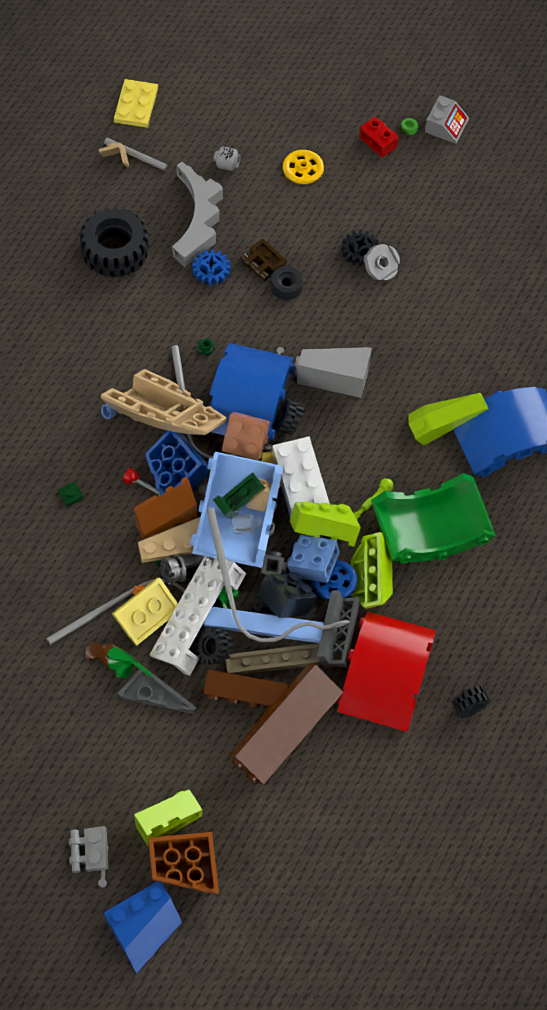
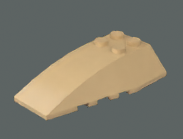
[101,369,227,435]

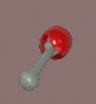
[123,468,160,497]

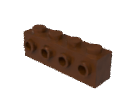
[204,670,289,709]

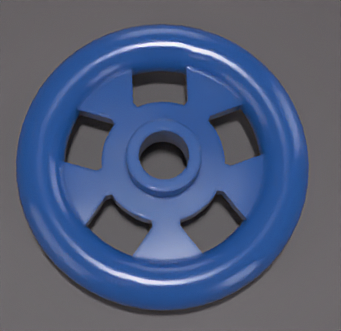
[311,560,358,600]

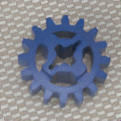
[192,249,231,286]

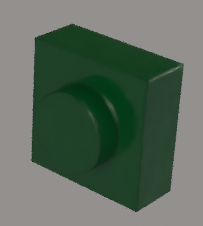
[58,481,84,507]

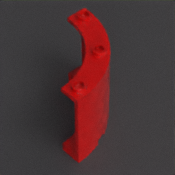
[335,611,436,732]

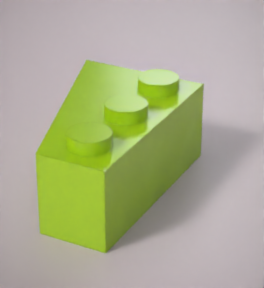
[134,789,202,846]

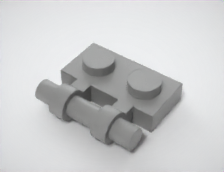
[69,826,108,873]

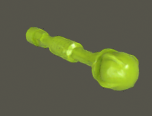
[354,478,393,520]

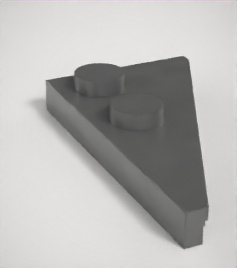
[117,668,197,714]

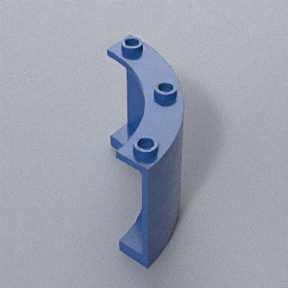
[207,343,295,445]
[453,387,547,477]

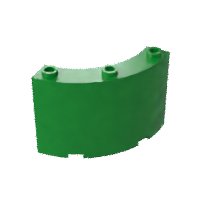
[371,473,496,564]

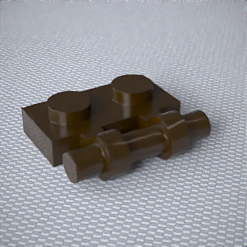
[240,238,287,281]

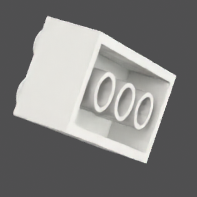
[271,437,330,518]

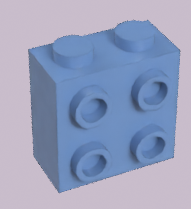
[287,535,340,583]

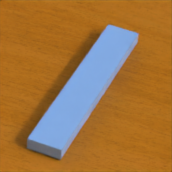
[204,607,324,643]

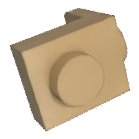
[247,479,272,512]

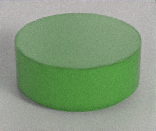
[401,118,418,135]

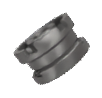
[161,555,186,585]

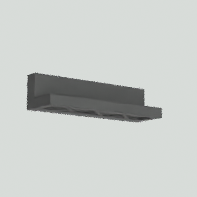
[317,590,360,667]

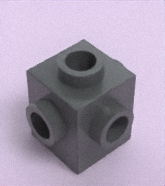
[259,551,288,576]

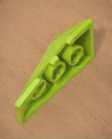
[409,393,488,446]

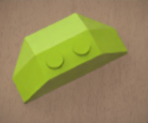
[351,532,393,609]

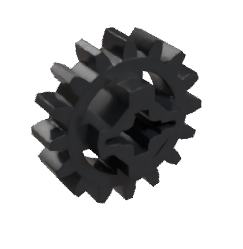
[341,230,379,267]

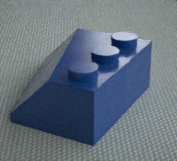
[145,431,209,496]
[104,881,182,974]

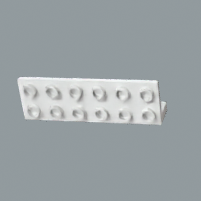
[150,556,246,676]

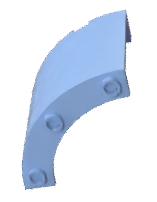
[190,452,283,568]

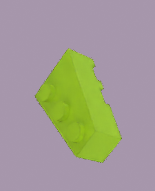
[290,501,361,546]

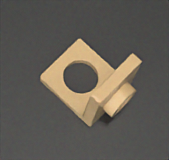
[99,143,129,168]

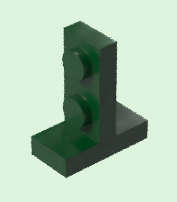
[213,472,266,520]

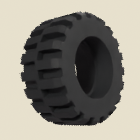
[80,207,149,277]

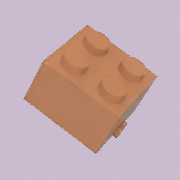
[221,412,270,461]

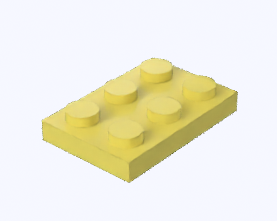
[114,79,158,128]
[112,577,178,646]

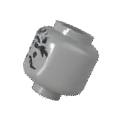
[214,146,241,171]

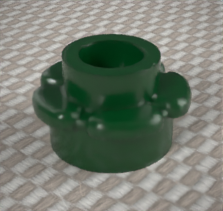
[198,338,216,355]

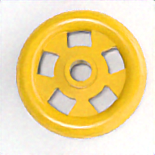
[283,150,324,184]

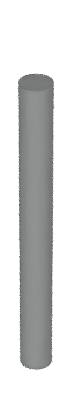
[104,138,167,171]

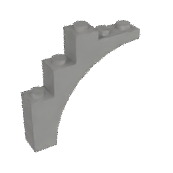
[172,162,223,267]

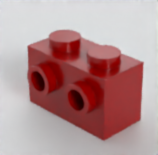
[359,116,399,158]

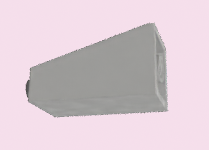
[294,347,372,398]

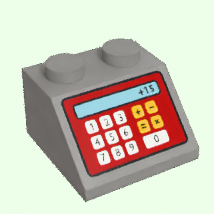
[425,95,469,144]

